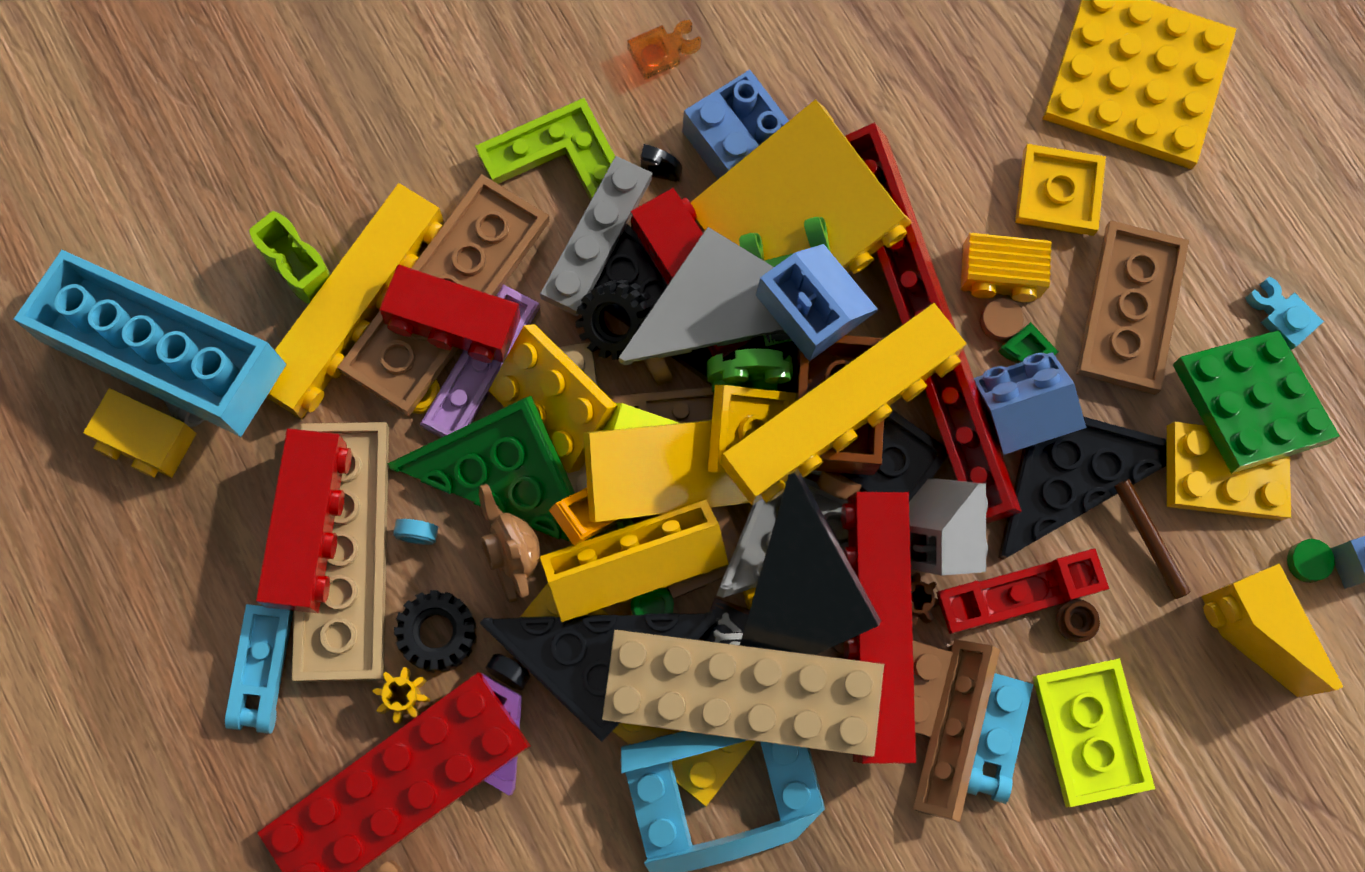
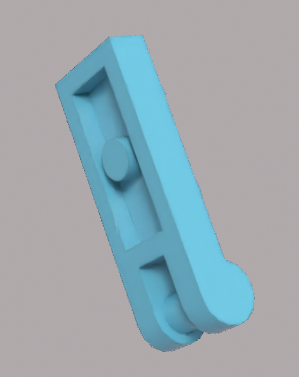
[225,604,293,734]
[967,673,1033,804]

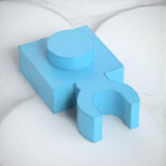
[1245,277,1324,350]

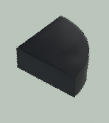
[641,144,682,182]

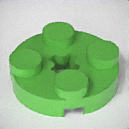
[707,349,793,393]

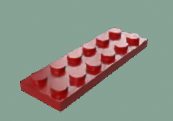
[257,672,531,872]

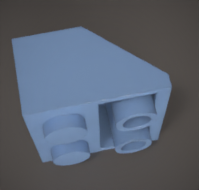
[682,70,789,179]
[756,244,878,361]
[974,352,1086,455]

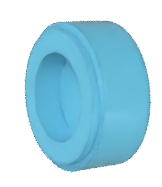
[393,519,439,545]

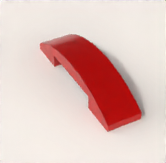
[936,548,1110,634]

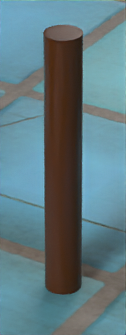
[1114,479,1191,599]

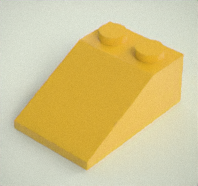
[1201,563,1343,697]

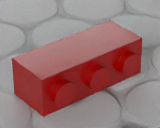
[379,264,521,363]

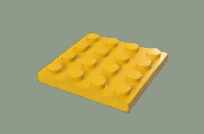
[1042,0,1237,169]

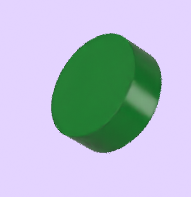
[1287,539,1335,583]
[631,588,674,615]

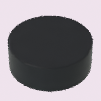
[485,653,531,691]

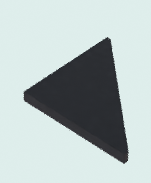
[998,417,1167,559]
[740,468,881,655]
[480,612,719,742]

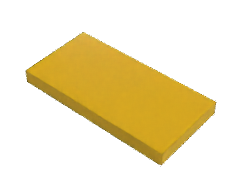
[583,420,749,522]

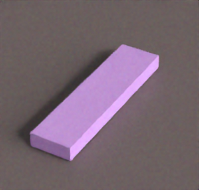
[420,284,540,438]

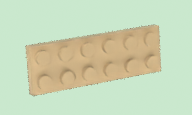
[292,422,389,682]
[602,630,884,757]

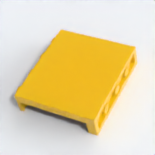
[691,99,912,274]

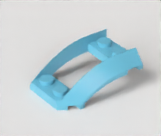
[621,731,825,872]

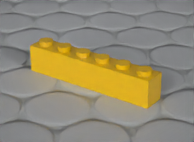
[267,183,444,420]
[720,303,967,505]

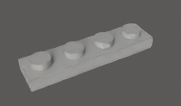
[540,156,652,317]

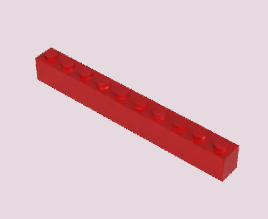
[845,122,1022,524]

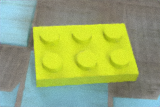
[1032,658,1155,807]

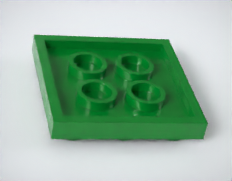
[1172,330,1340,473]

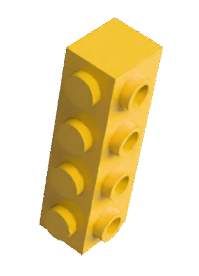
[540,500,729,622]

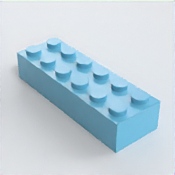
[13,250,287,437]

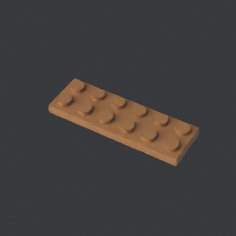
[337,174,550,416]

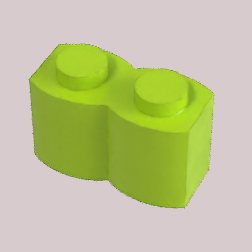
[249,211,331,304]

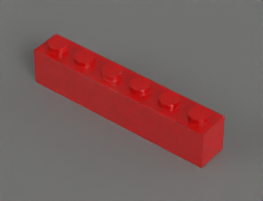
[841,492,916,764]

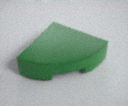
[998,322,1059,363]

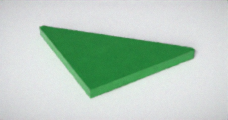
[387,396,595,542]

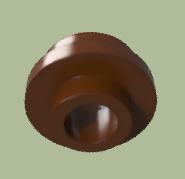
[1056,599,1100,643]

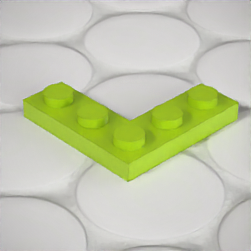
[475,98,615,200]

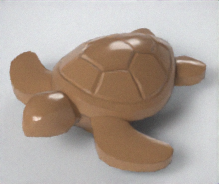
[479,484,540,603]

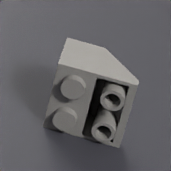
[909,478,988,576]

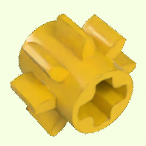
[372,667,430,724]

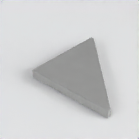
[619,227,786,365]
[717,477,848,598]

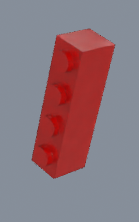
[630,187,758,357]
[256,428,352,613]

